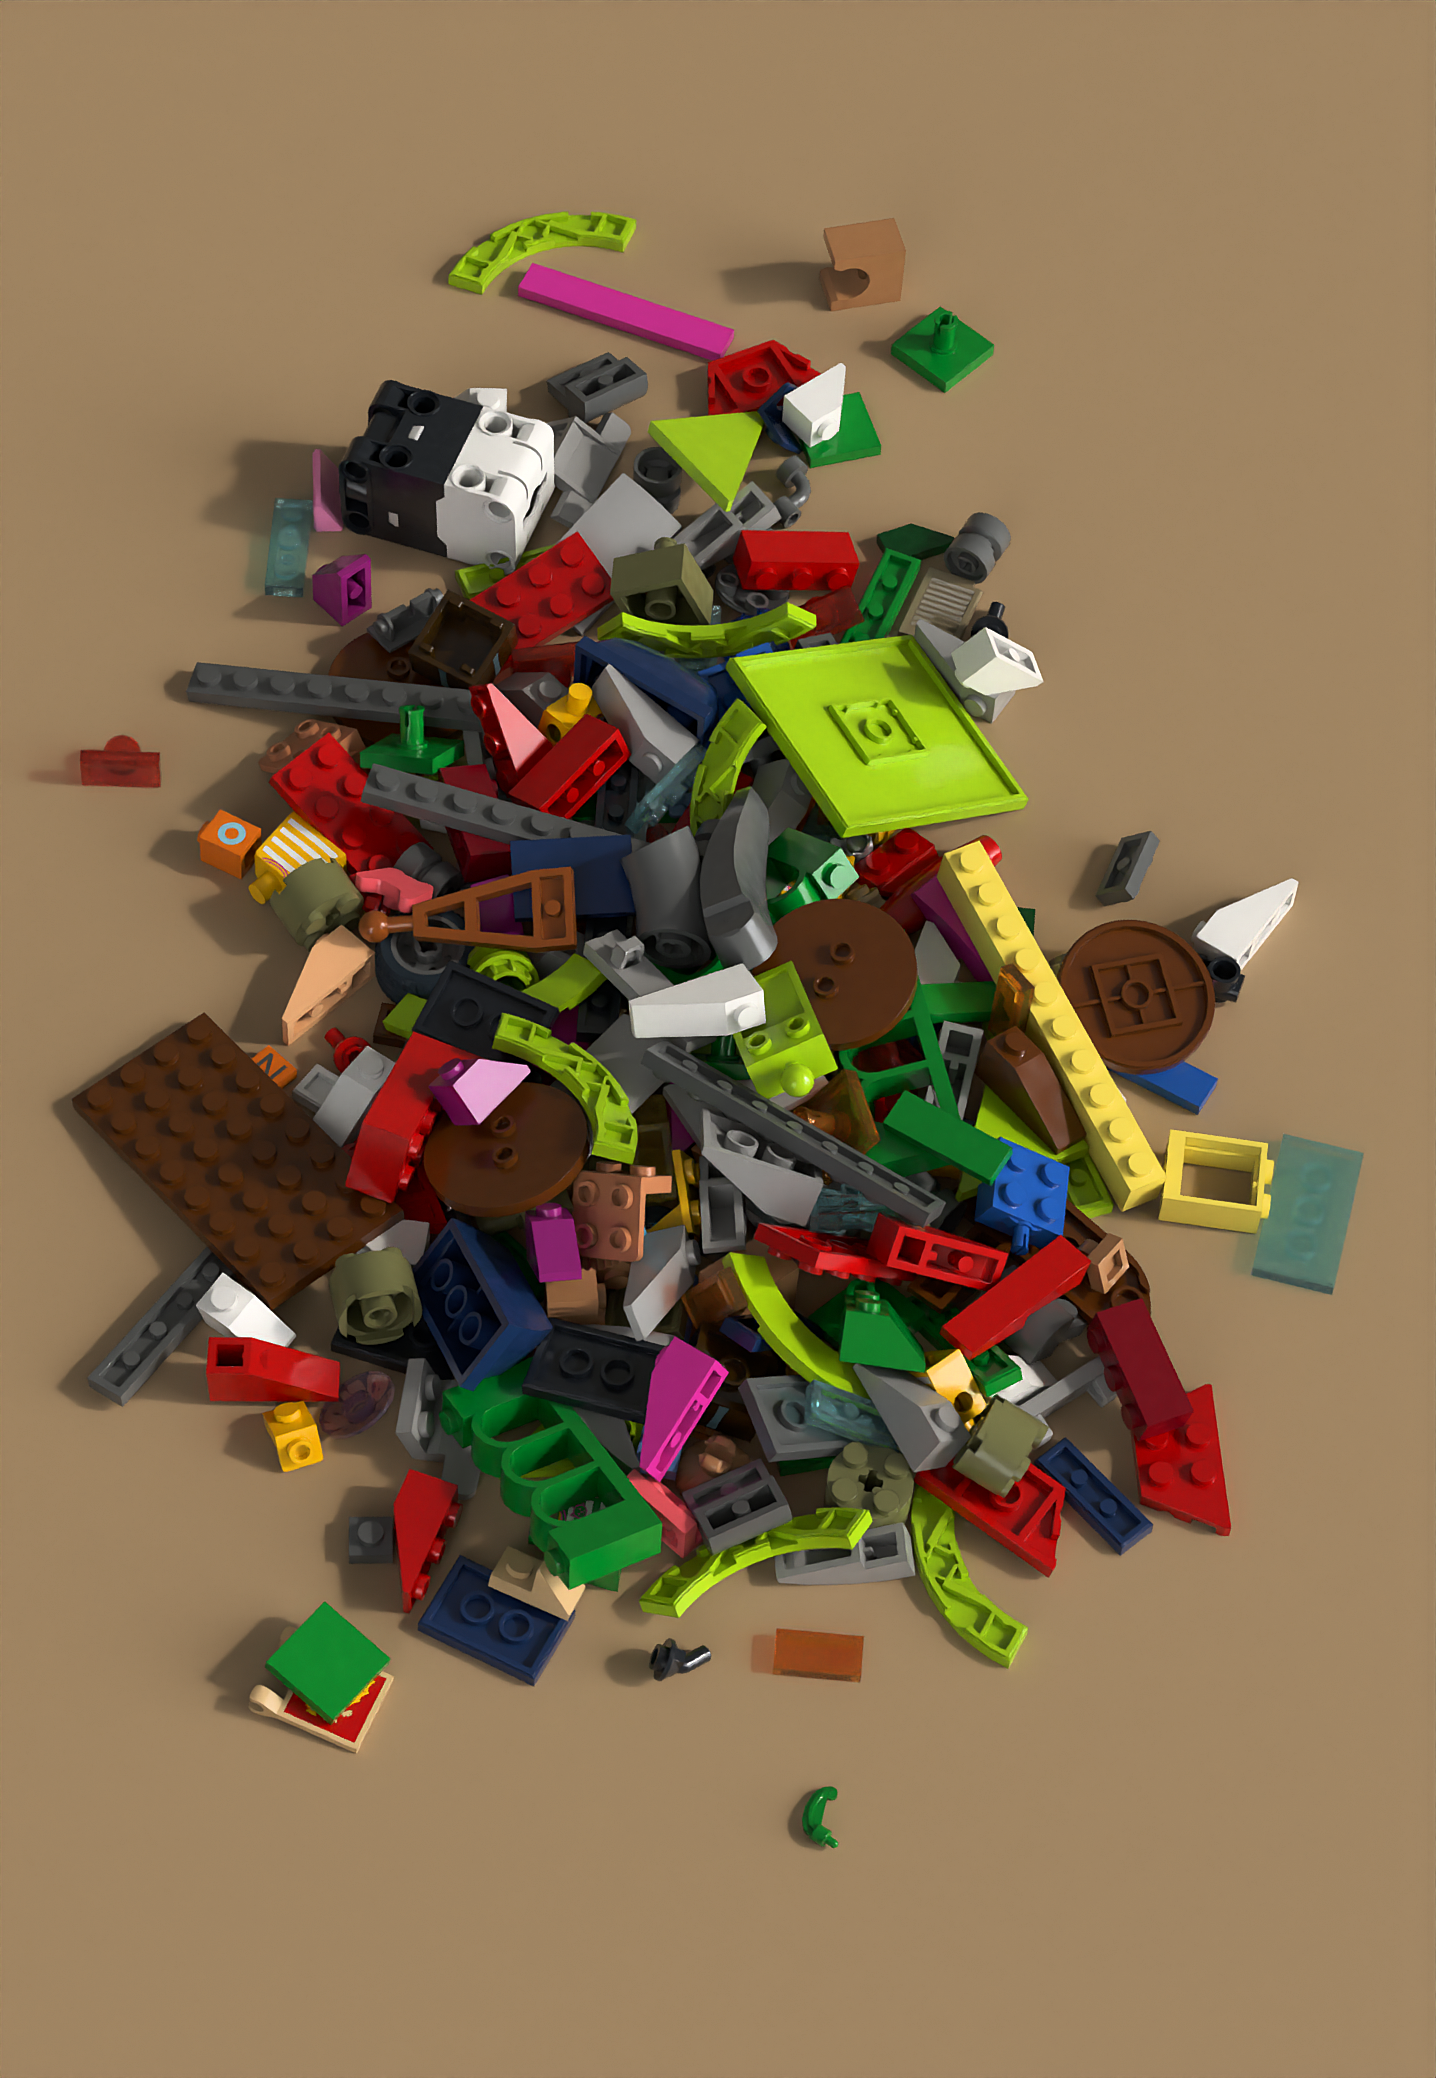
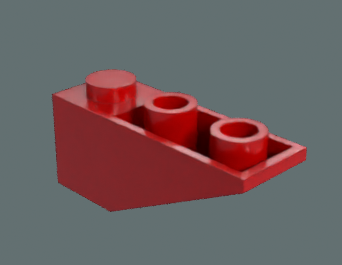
[469,683,553,798]
[206,1337,340,1402]
[393,1469,463,1614]

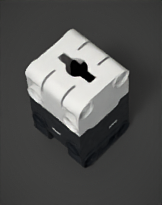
[338,380,555,575]

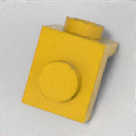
[262,1401,323,1472]

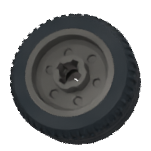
[375,910,476,1005]

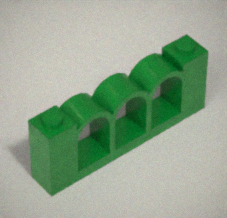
[626,827,859,1001]
[839,929,961,1177]
[439,1357,662,1590]

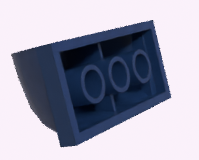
[573,636,719,768]
[412,1218,553,1391]

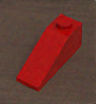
[866,1212,1008,1291]

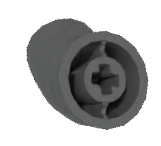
[620,826,712,969]

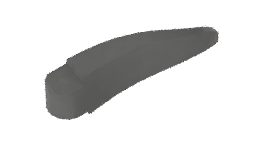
[700,786,778,970]

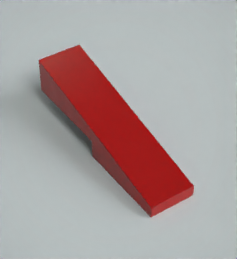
[939,1235,1091,1361]

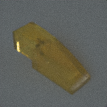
[630,1094,678,1203]

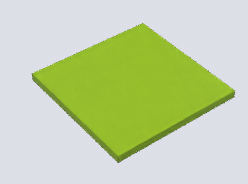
[725,634,1029,838]

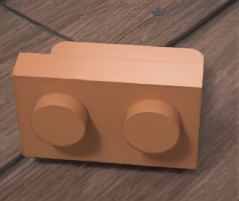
[258,719,371,774]
[572,1162,672,1262]

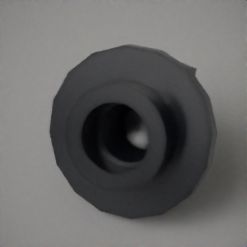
[971,602,1009,639]
[649,1638,711,1681]

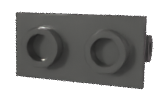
[367,588,444,653]

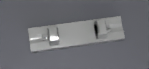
[583,929,717,1053]
[1019,1356,1117,1450]

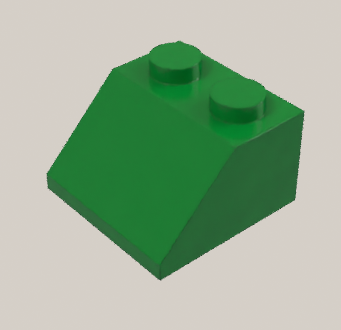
[837,1290,926,1373]

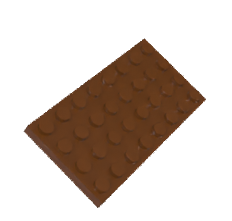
[72,1012,405,1311]

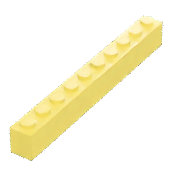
[937,840,1167,1212]

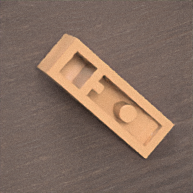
[282,924,376,1046]

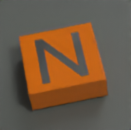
[251,1045,297,1089]

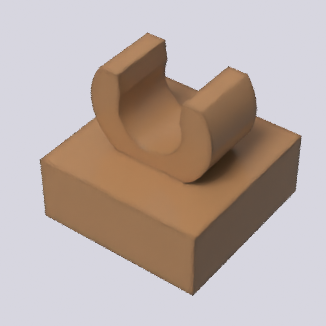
[1078,1233,1129,1294]

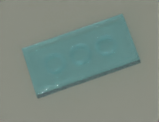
[1251,1134,1364,1295]

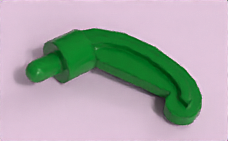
[802,1786,838,1848]

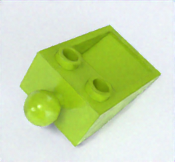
[733,960,838,1099]

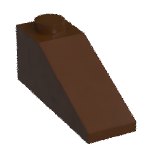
[974,1025,1087,1155]

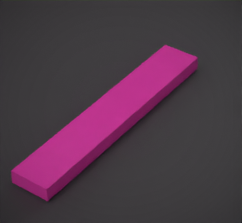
[518,263,734,361]

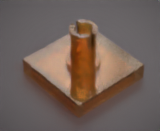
[793,1069,880,1185]

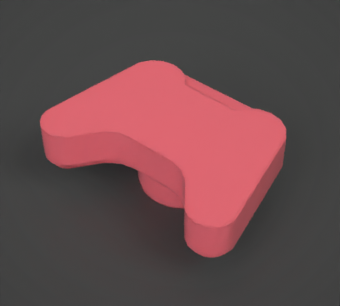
[355,868,434,913]

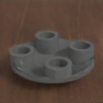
[715,564,790,616]

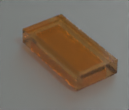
[988,963,1035,1037]
[681,1267,748,1330]
[772,1628,864,1683]

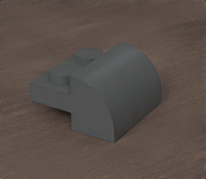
[547,352,648,423]
[975,1265,1088,1364]
[682,1458,792,1556]

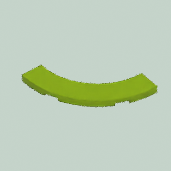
[448,212,636,295]
[597,602,817,658]
[690,698,767,837]
[383,953,607,1039]
[492,1013,638,1165]
[722,1252,882,1418]
[911,1484,1029,1669]
[639,1508,873,1618]

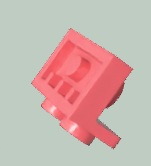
[626,1469,703,1559]

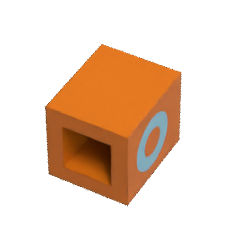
[197,809,262,880]

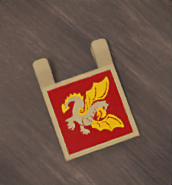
[249,1626,394,1754]

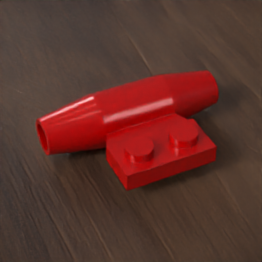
[854,828,1002,936]

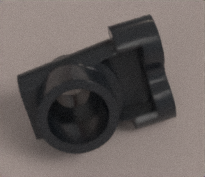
[1198,953,1245,1003]

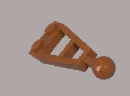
[359,866,577,953]

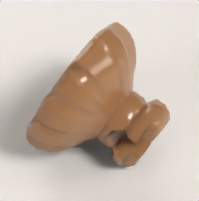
[675,1435,752,1497]

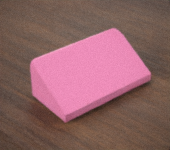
[313,449,344,532]

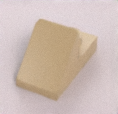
[488,1546,585,1621]

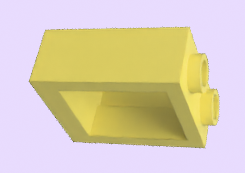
[1158,1129,1274,1234]

